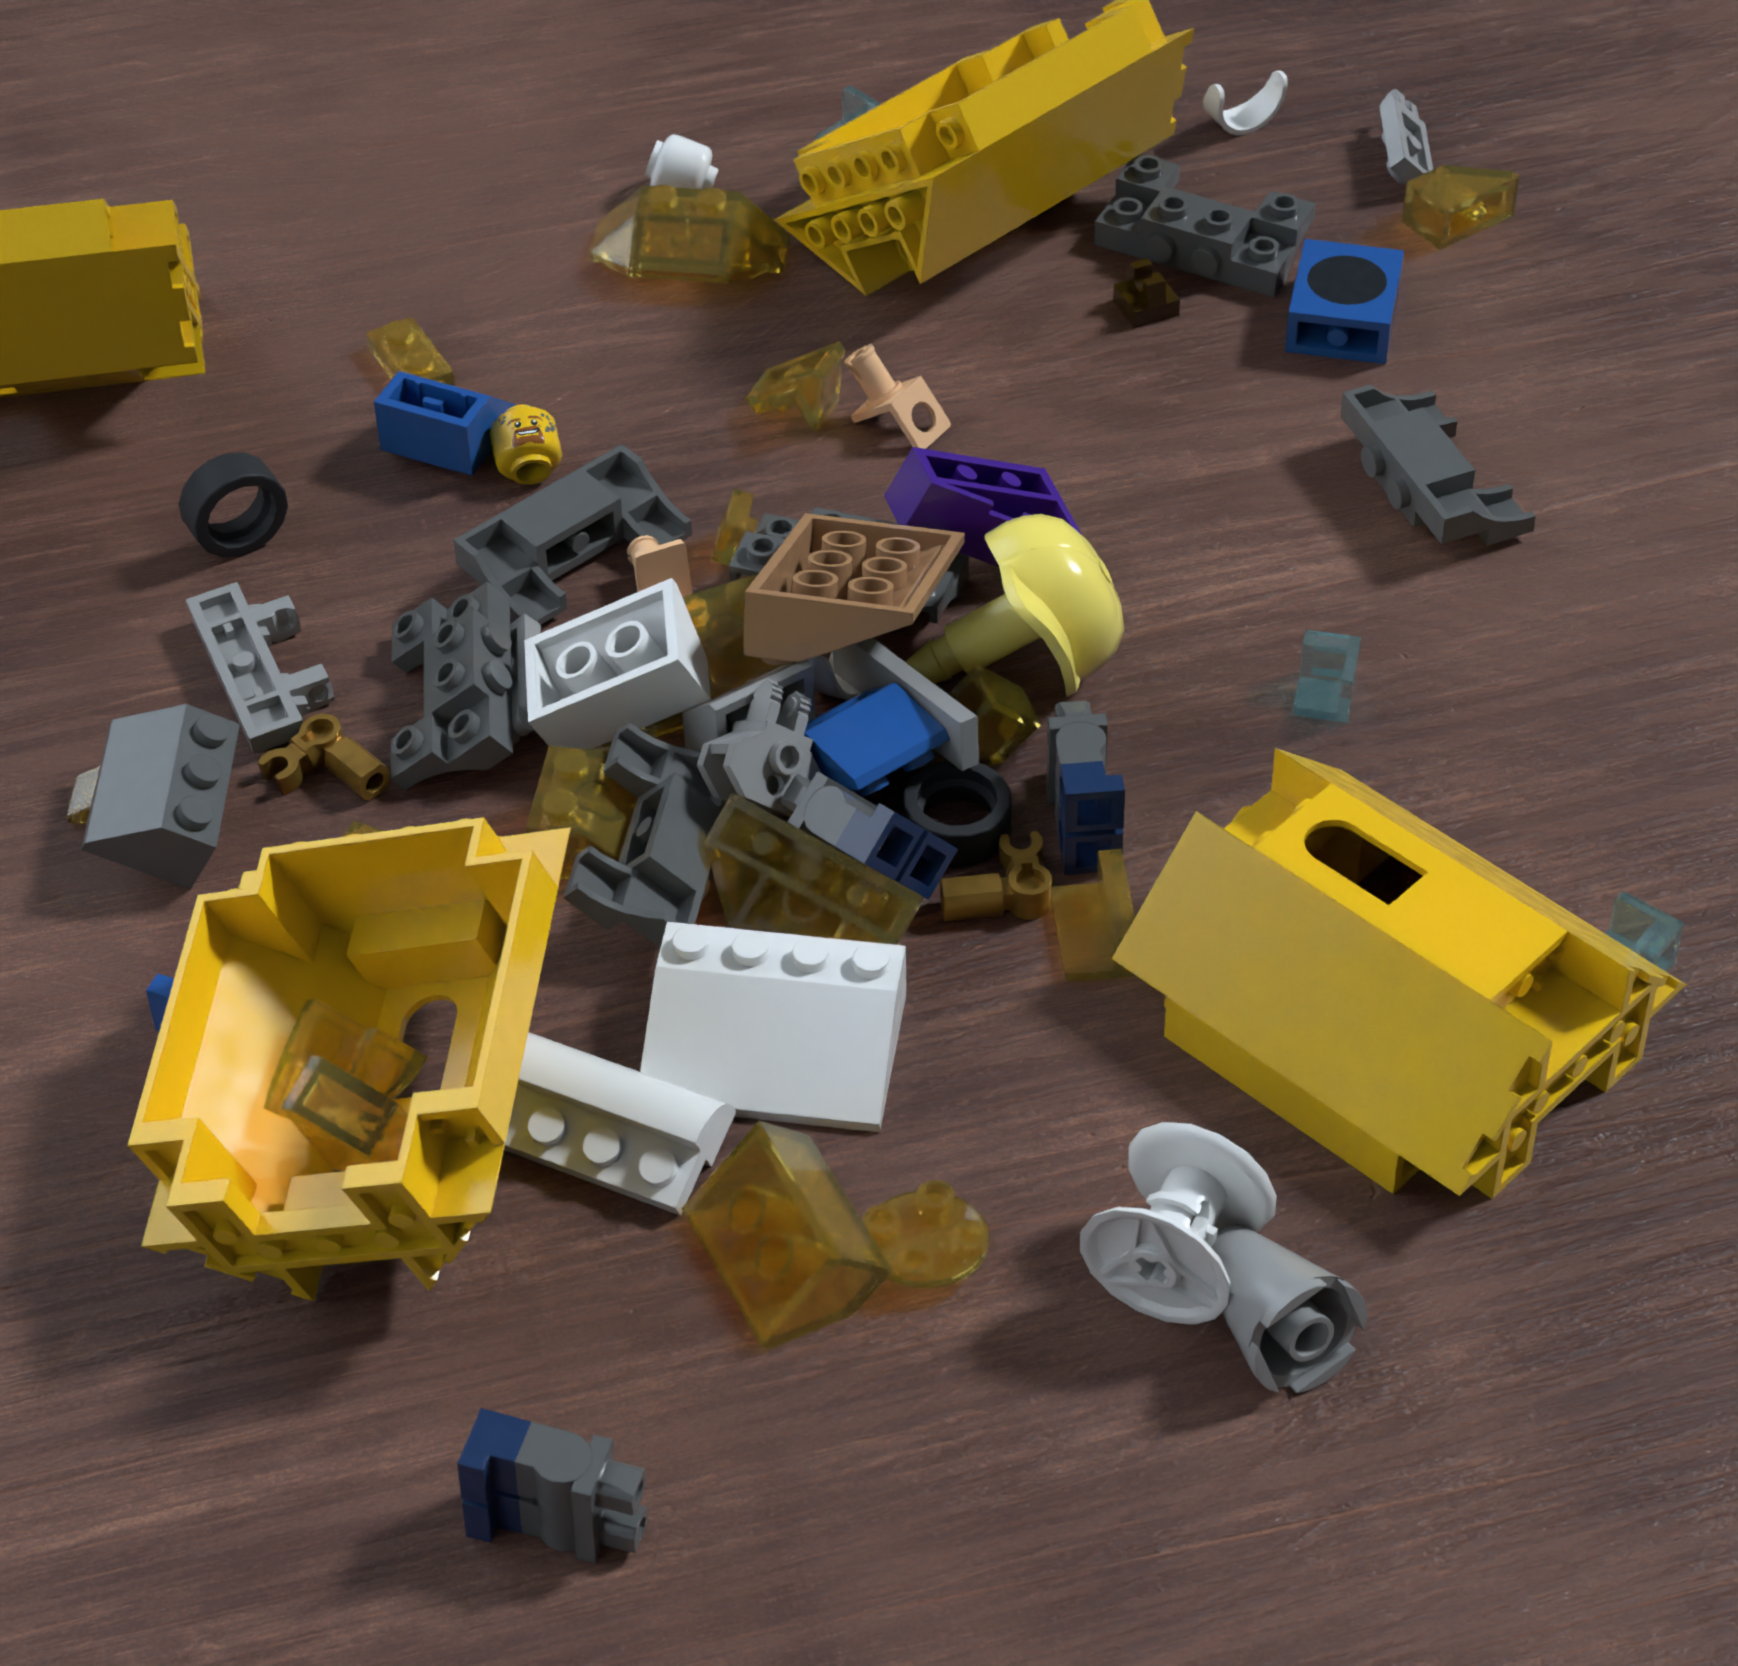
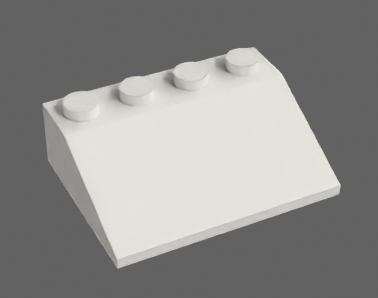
[640,922,906,1132]

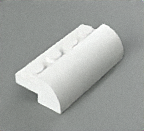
[504,1032,736,1216]

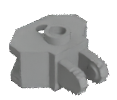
[697,678,822,817]

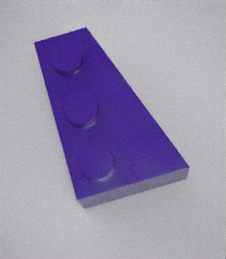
[884,447,1083,567]

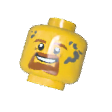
[490,404,562,485]

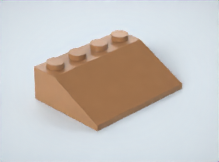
[744,513,965,666]

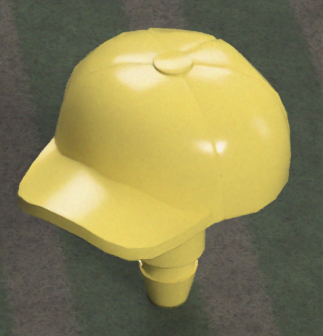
[905,514,1124,697]

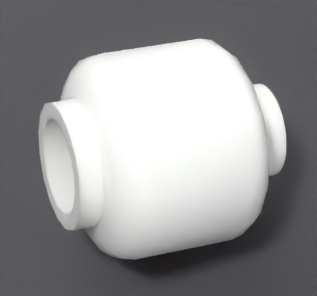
[644,134,719,205]

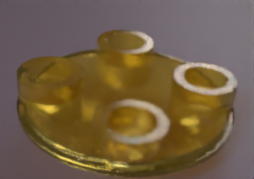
[862,1180,990,1289]

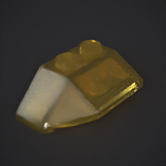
[590,185,790,283]
[703,793,924,945]

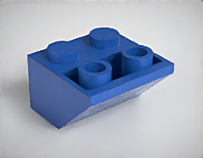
[374,371,516,476]
[804,683,950,797]

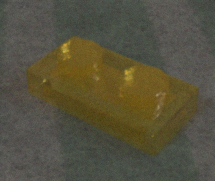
[366,316,455,386]

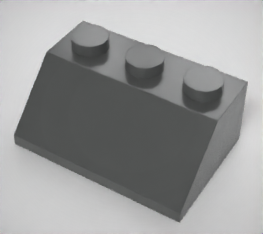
[81,704,240,889]

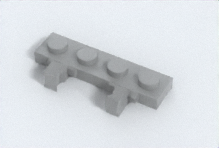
[185,582,335,754]

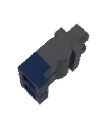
[1046,701,1125,875]
[781,771,958,900]
[457,1408,648,1564]

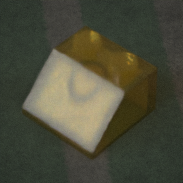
[526,746,637,880]

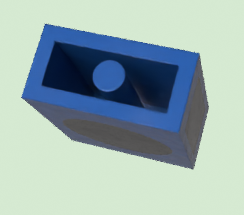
[1285,239,1404,364]

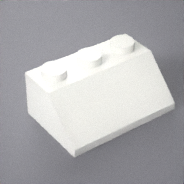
[524,578,711,761]

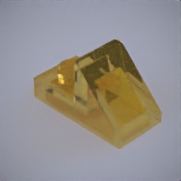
[745,342,845,431]

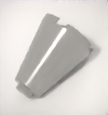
[1211,1224,1367,1393]

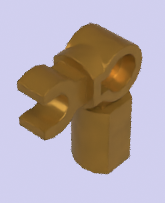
[257,713,391,801]
[940,831,1052,922]

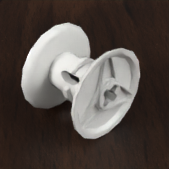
[1080,1122,1277,1325]

